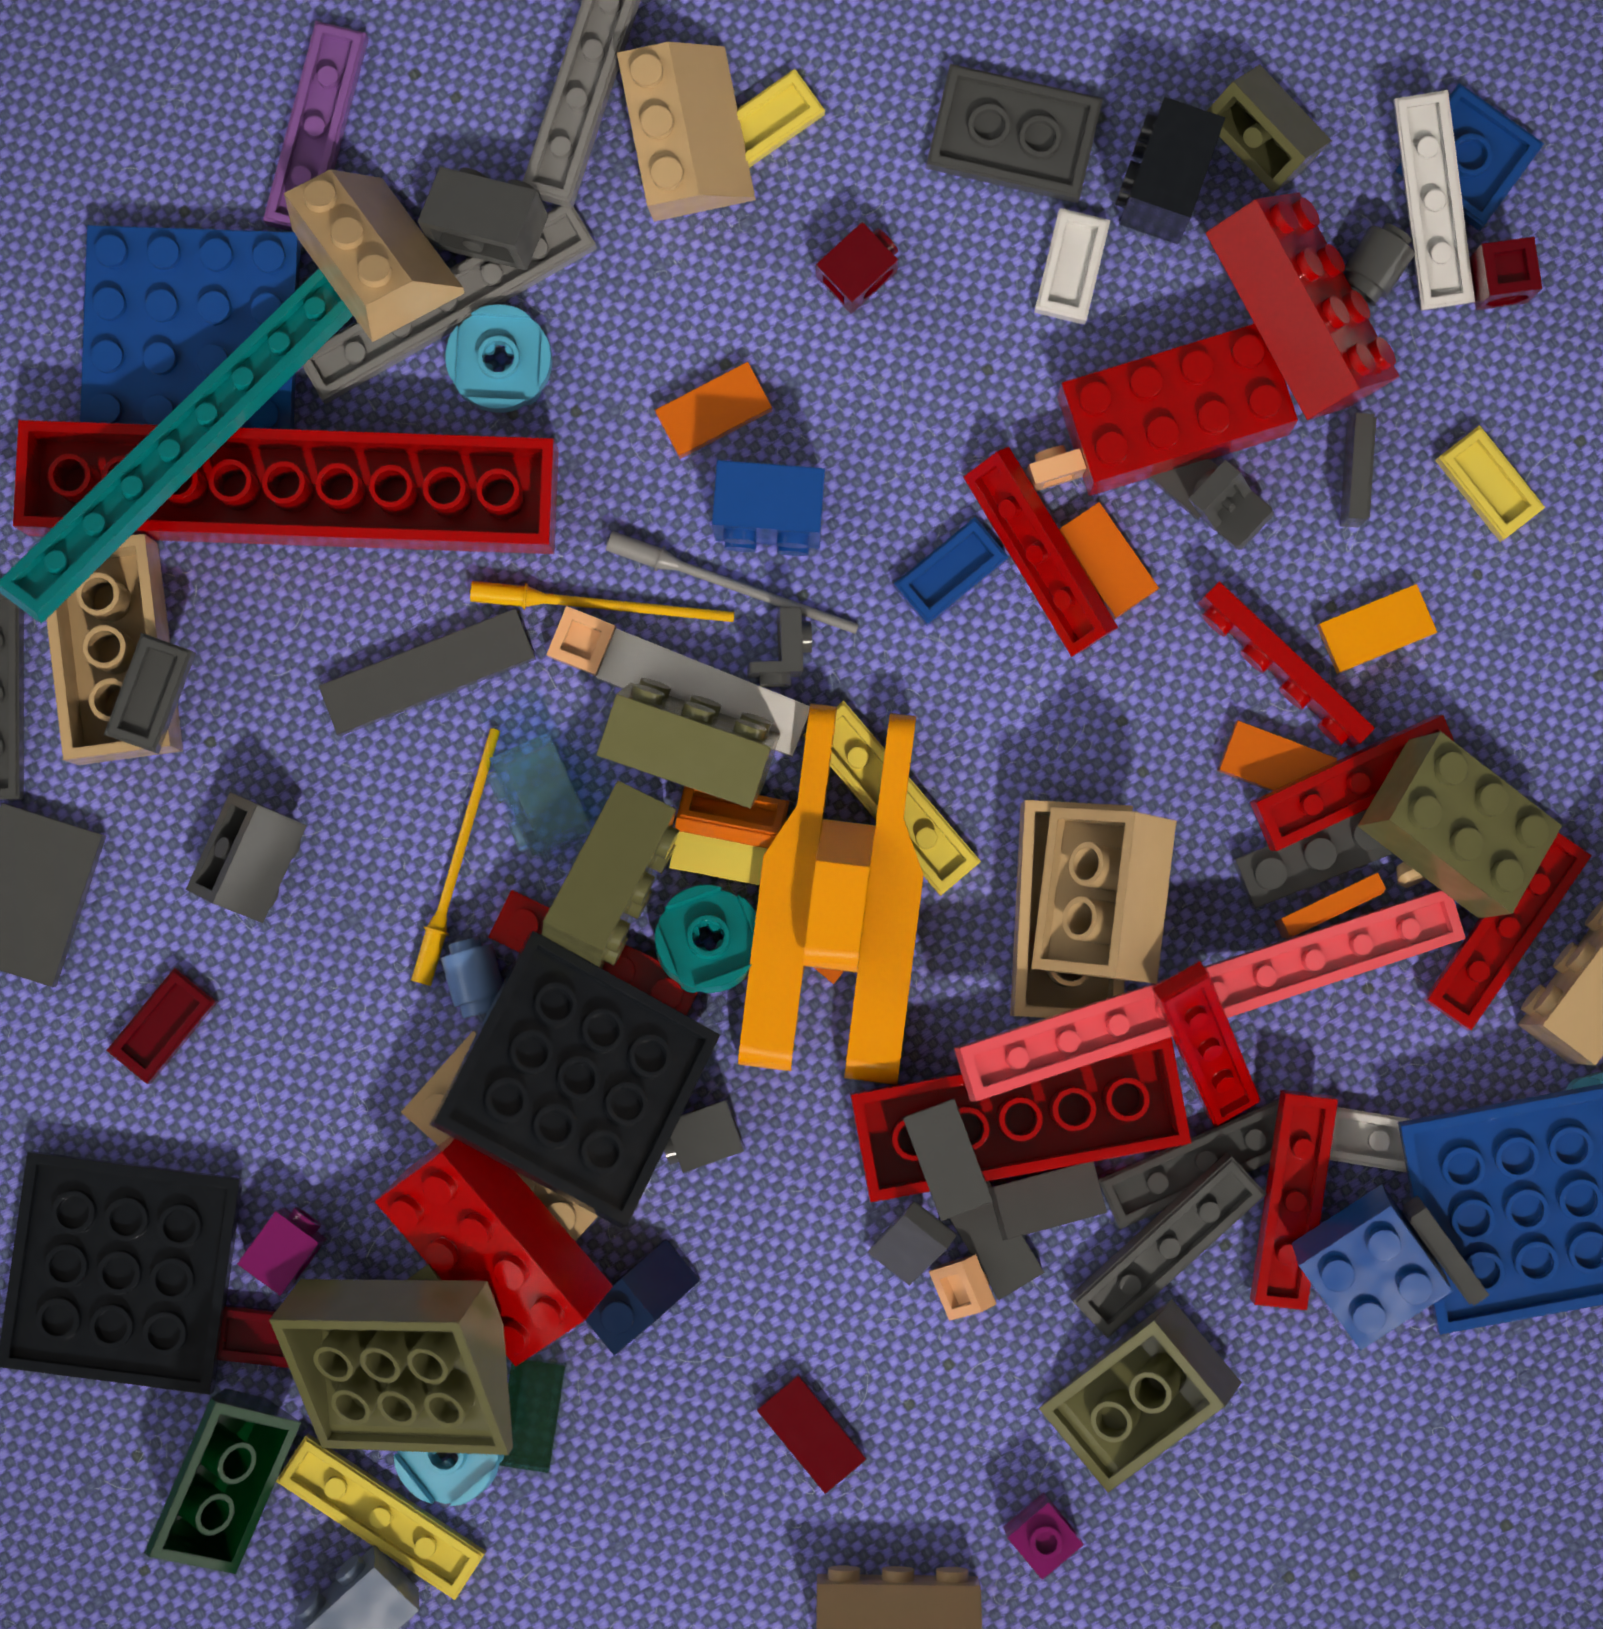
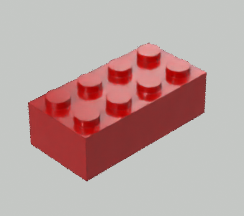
[1205,192,1400,420]
[1057,324,1298,496]
[375,1137,613,1367]

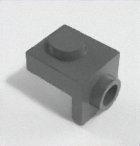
[1189,459,1274,550]
[747,607,812,687]

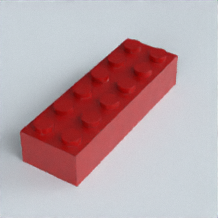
[850,1037,1192,1203]

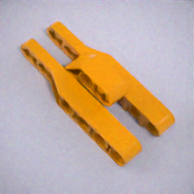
[738,703,924,1085]

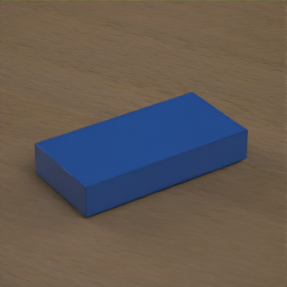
[893,517,1009,626]

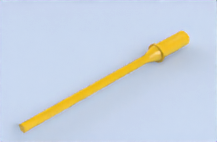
[470,581,734,622]
[411,728,500,986]

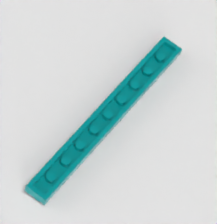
[0,269,353,624]

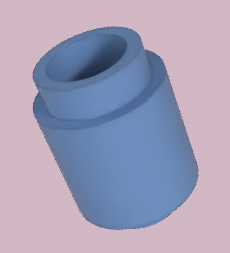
[441,937,503,1019]

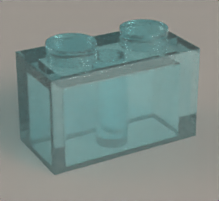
[486,733,593,859]

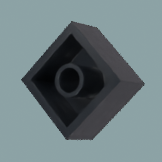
[1115,97,1226,244]

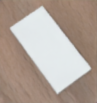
[1034,208,1111,325]

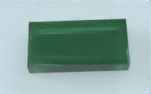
[499,1358,567,1473]

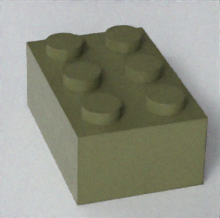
[596,678,781,809]
[1358,732,1562,919]
[542,781,680,968]

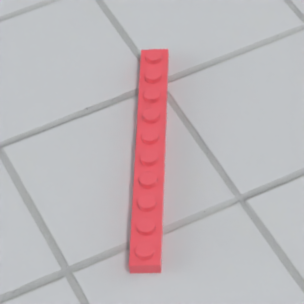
[954,889,1466,1101]

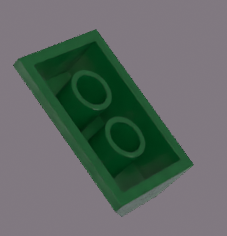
[144,1388,301,1574]

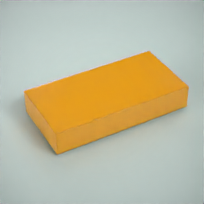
[1317,584,1437,674]

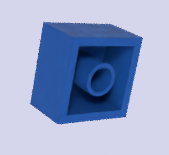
[712,460,825,556]
[1292,1184,1453,1351]

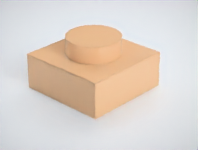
[1025,445,1086,492]
[546,606,617,676]
[929,1254,997,1321]

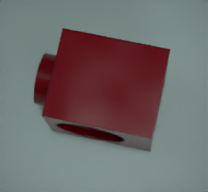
[816,222,898,314]
[1469,236,1542,310]

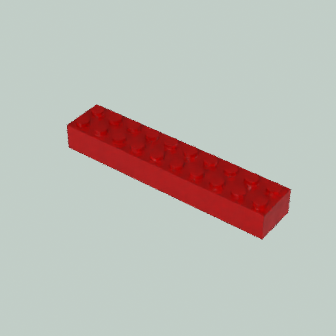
[13,420,559,554]

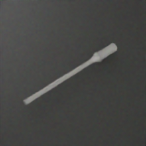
[606,531,859,634]

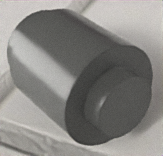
[1344,223,1415,306]

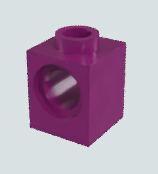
[237,1207,327,1296]
[1003,1492,1084,1580]

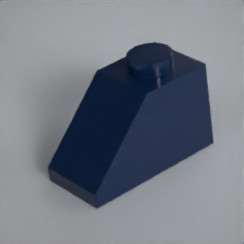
[585,1239,700,1355]

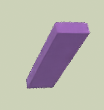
[263,21,369,231]

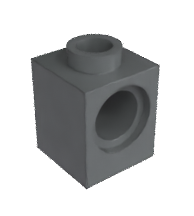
[664,1099,745,1173]

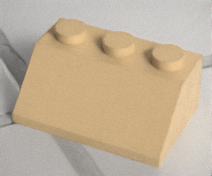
[617,41,756,222]
[284,169,464,342]
[1031,807,1176,984]
[816,1565,982,1629]

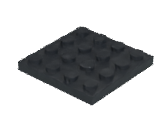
[430,931,720,1228]
[0,1151,244,1395]

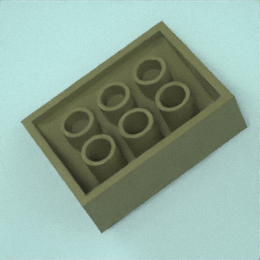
[270,1279,513,1455]

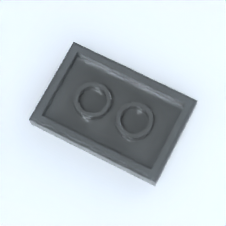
[926,64,1103,204]
[0,803,106,987]

